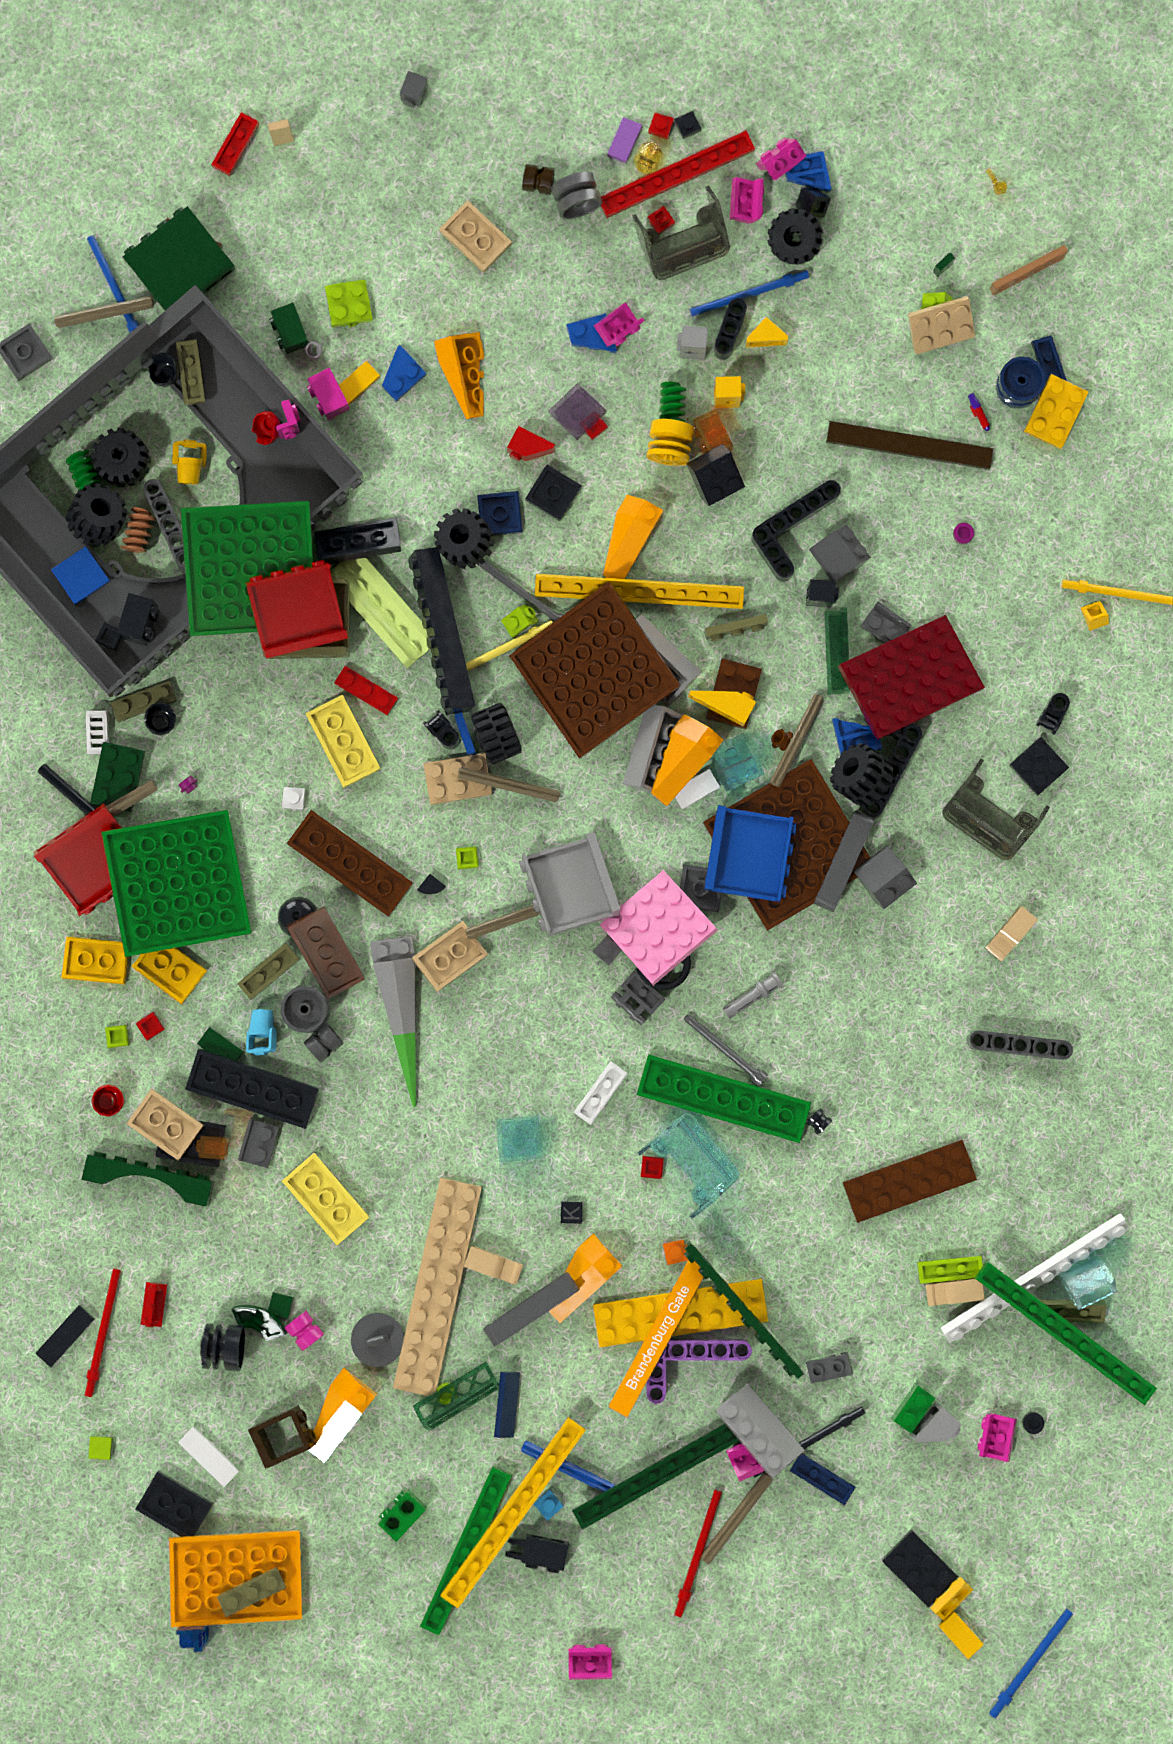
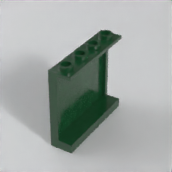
[122,206,235,311]

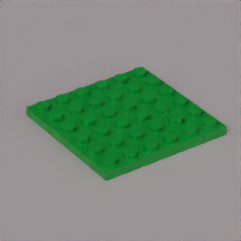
[180,501,313,636]
[101,810,251,957]

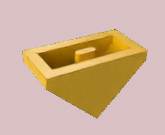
[746,317,788,348]

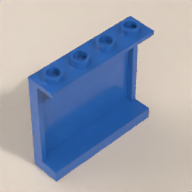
[704,805,796,902]

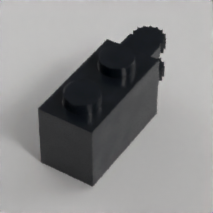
[505,1533,569,1573]

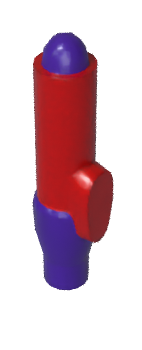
[968,393,991,431]

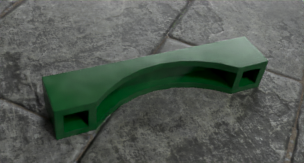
[81,1151,215,1207]

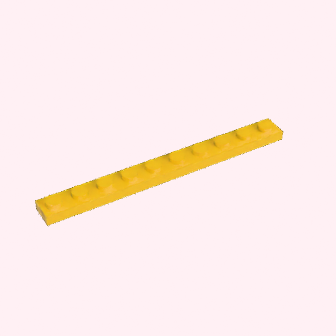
[535,574,744,609]
[441,1417,586,1608]

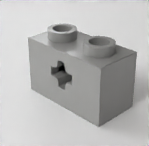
[676,326,708,360]

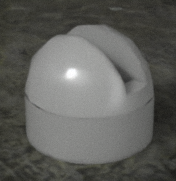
[305,341,322,359]

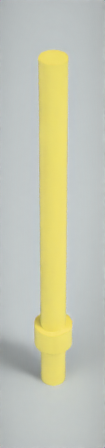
[466,621,552,671]

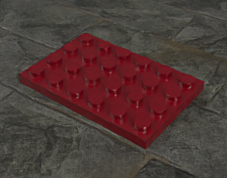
[838,615,985,740]

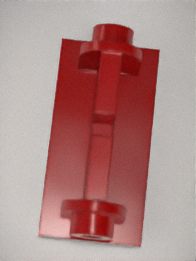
[140,1282,167,1327]

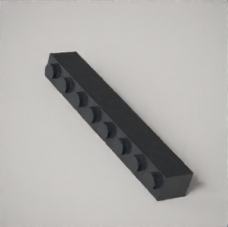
[408,547,475,715]

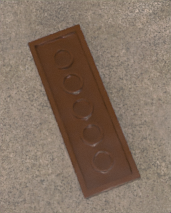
[286,810,414,917]
[842,1140,977,1223]

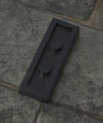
[35,1305,95,1368]

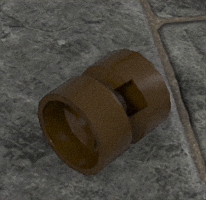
[522,164,555,195]

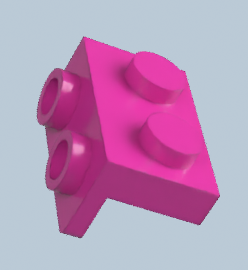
[756,138,806,180]
[730,177,765,224]
[594,302,645,347]
[276,399,301,440]
[977,1413,1017,1462]
[726,1443,764,1482]
[568,1644,612,1680]

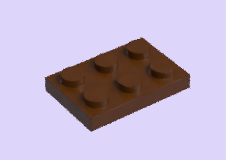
[706,658,762,730]

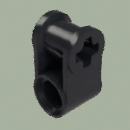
[1036,693,1070,735]
[423,710,460,750]

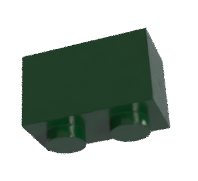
[269,302,309,354]

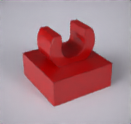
[647,206,675,235]

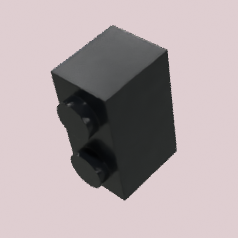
[806,579,839,608]

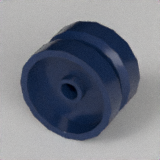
[995,356,1046,409]

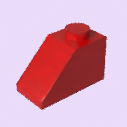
[507,426,556,461]

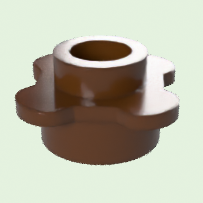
[771,729,793,751]

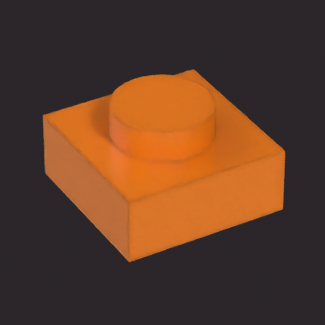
[663,1239,688,1265]

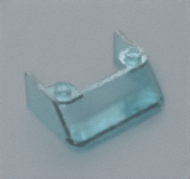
[637,1112,739,1219]

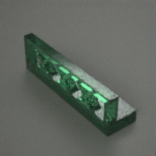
[824,607,850,695]
[413,1362,499,1431]

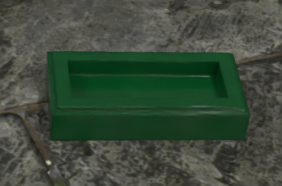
[197,1027,244,1061]

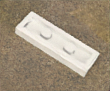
[574,1061,628,1125]
[178,1426,240,1487]

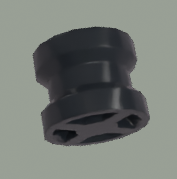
[806,1108,833,1135]

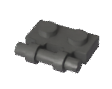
[611,971,666,1026]

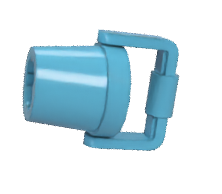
[246,1009,277,1056]

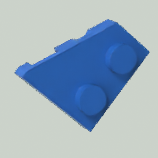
[566,313,617,353]

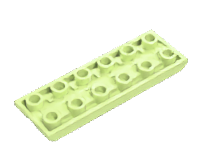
[330,558,430,669]

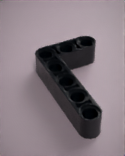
[751,480,841,582]
[863,717,922,818]

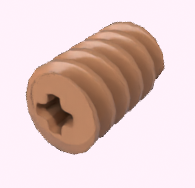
[120,507,156,553]

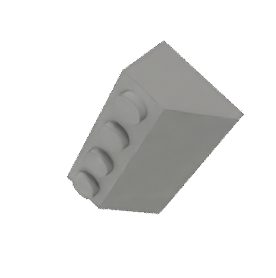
[636,615,702,707]
[623,705,682,794]
[715,1384,805,1479]

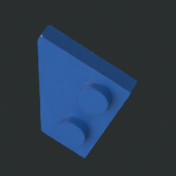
[785,151,831,192]
[382,345,427,402]
[832,718,883,756]

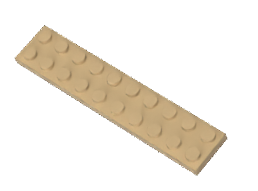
[393,1178,482,1398]

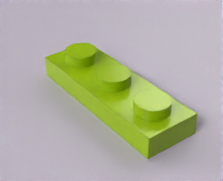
[917,1255,983,1284]

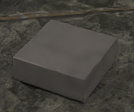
[593,936,622,966]

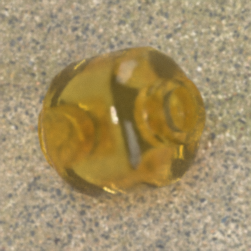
[633,142,663,174]

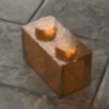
[692,409,733,454]

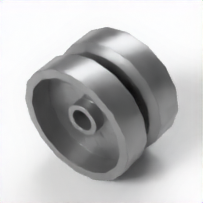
[551,172,603,219]

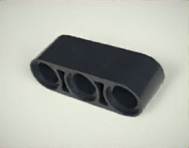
[714,298,747,360]

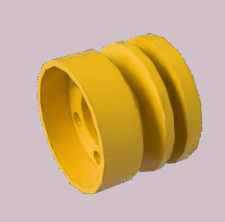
[646,419,694,466]

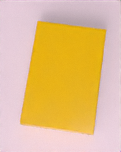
[61,937,128,985]
[131,948,208,1005]

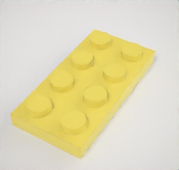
[305,695,381,788]
[282,1153,370,1245]

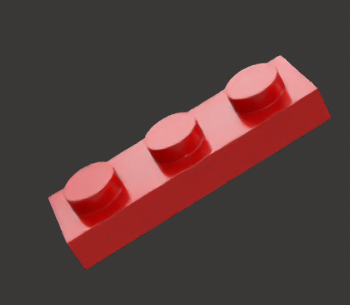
[211,112,260,176]
[334,666,398,716]

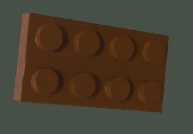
[287,906,365,999]

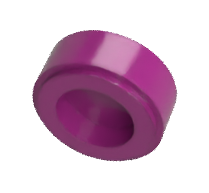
[953,523,974,544]

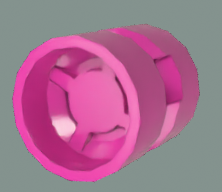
[284,1311,324,1352]

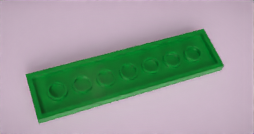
[636,1054,811,1143]

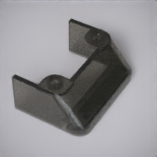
[632,186,730,280]
[942,758,1050,860]

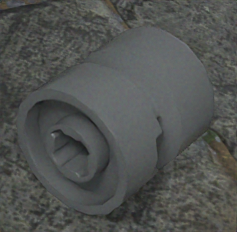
[304,1023,344,1063]

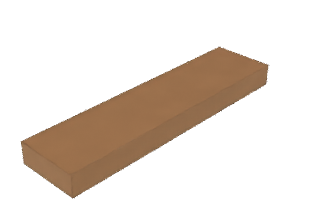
[989,245,1068,296]

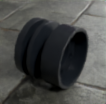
[200,1323,245,1371]

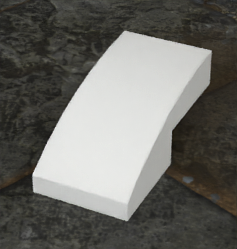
[675,769,720,810]

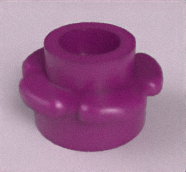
[178,775,198,794]

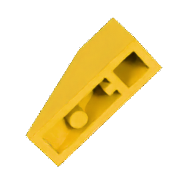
[688,690,756,727]

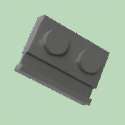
[860,601,912,643]
[238,1119,280,1168]

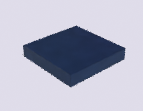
[477,491,523,536]

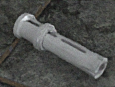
[723,971,784,1019]

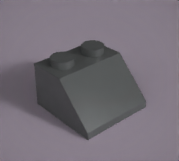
[809,524,871,581]
[853,846,917,909]

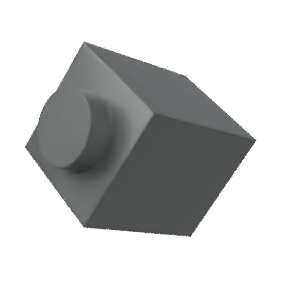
[400,71,428,107]

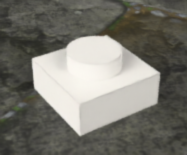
[282,787,306,810]

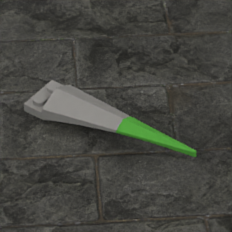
[370,936,416,1107]

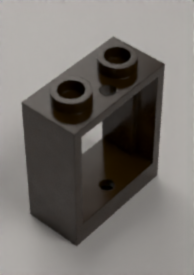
[248,1405,316,1469]

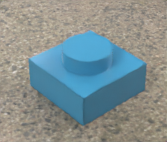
[534,1489,564,1521]

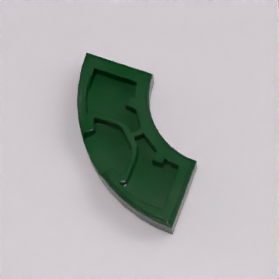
[231,1305,288,1341]

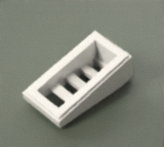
[86,711,109,754]

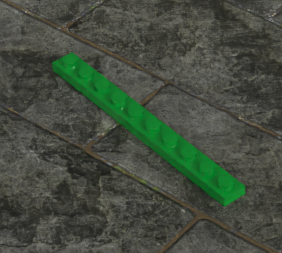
[974,1261,1157,1405]

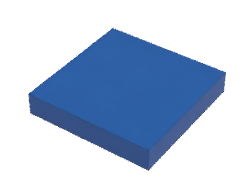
[51,546,110,605]

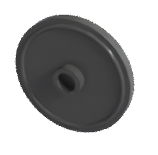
[351,1313,404,1367]

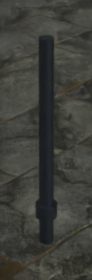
[754,1406,866,1478]

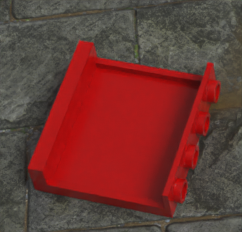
[245,560,348,659]
[34,804,122,916]

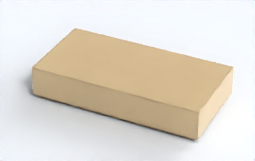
[268,119,294,146]

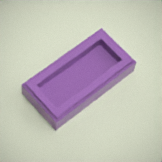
[607,117,642,164]

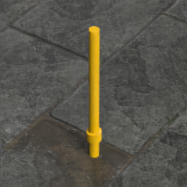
[1061,580,1173,605]

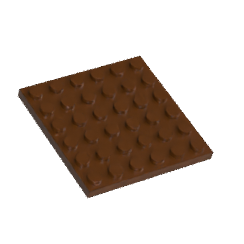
[509,582,681,759]
[703,759,870,931]

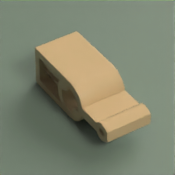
[985,906,1038,962]
[464,1246,524,1285]
[925,1278,985,1306]

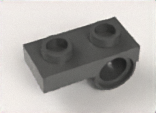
[806,1352,853,1383]

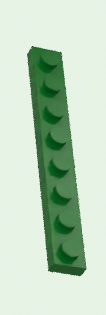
[420,1466,512,1636]

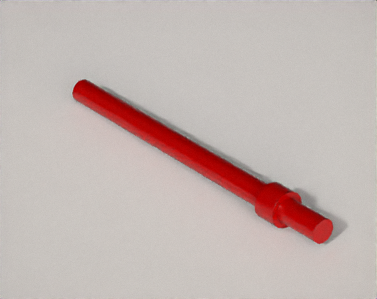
[84,1268,121,1397]
[674,1489,722,1618]

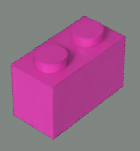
[307,367,350,420]

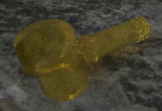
[986,168,1007,195]

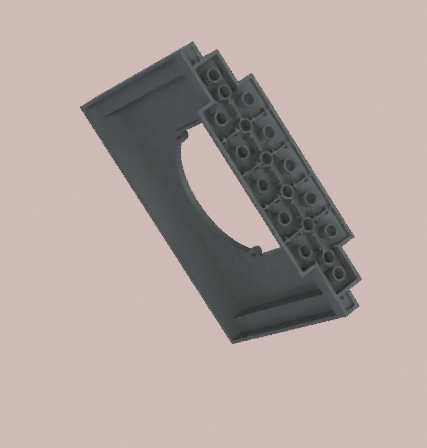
[0,285,364,697]

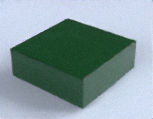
[933,253,956,277]
[268,1292,294,1319]

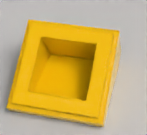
[1081,601,1109,631]

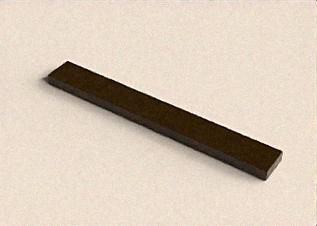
[826,421,993,470]

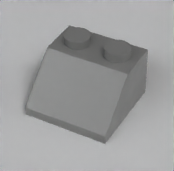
[909,1402,962,1442]

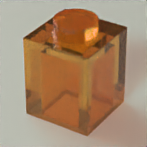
[196,1136,229,1160]

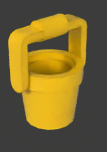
[172,439,207,485]

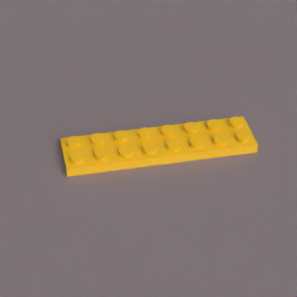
[593,1279,768,1348]

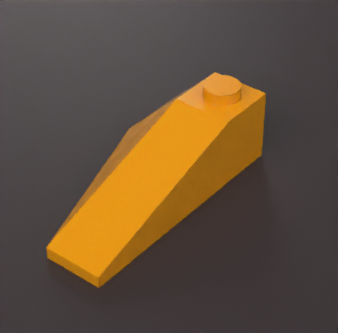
[434,332,484,419]
[603,495,663,579]
[651,714,723,806]
[549,1234,622,1323]
[309,1368,377,1462]

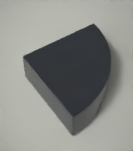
[417,874,446,895]

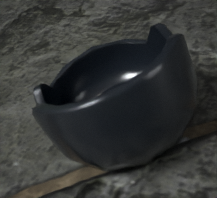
[148,352,180,387]
[144,702,176,736]

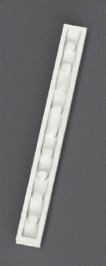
[941,1213,1128,1344]

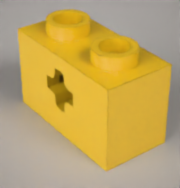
[714,376,745,408]

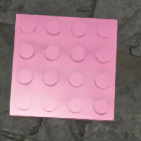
[600,870,718,985]

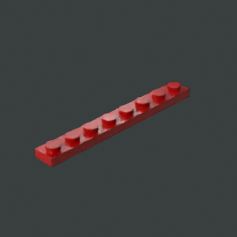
[600,130,755,219]

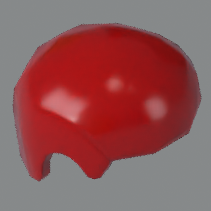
[251,411,281,446]
[91,1084,124,1117]

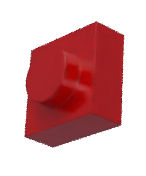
[648,112,674,140]

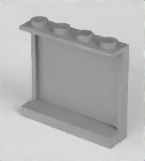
[519,832,621,937]

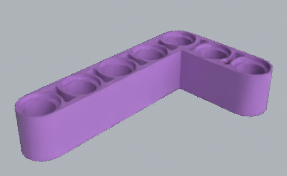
[646,1339,752,1404]

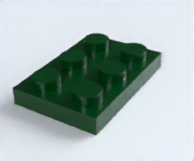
[90,742,145,812]

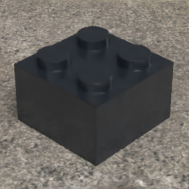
[686,444,745,506]
[117,593,160,646]

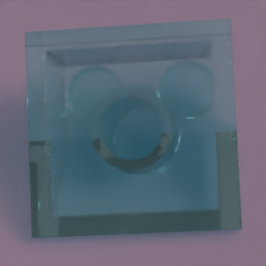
[710,733,764,792]
[496,1115,543,1163]
[1058,1256,1117,1310]

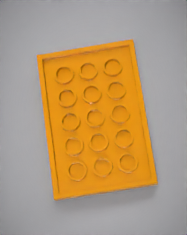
[169,1530,302,1627]

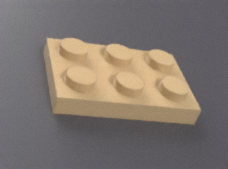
[439,200,512,273]
[907,296,975,355]
[423,753,492,805]
[412,921,488,992]
[126,1089,204,1161]

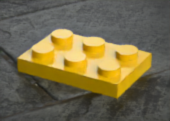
[1023,374,1088,449]

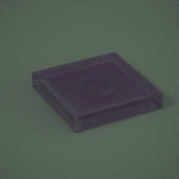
[548,383,607,440]

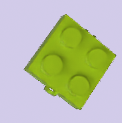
[325,280,373,328]

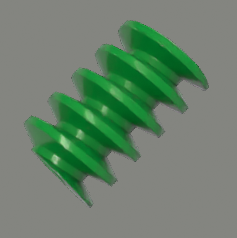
[659,382,686,422]
[66,449,104,491]

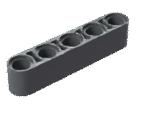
[143,479,185,574]
[814,810,875,912]
[967,1030,1073,1060]
[483,1272,580,1347]

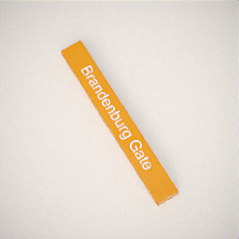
[608,1260,704,1418]

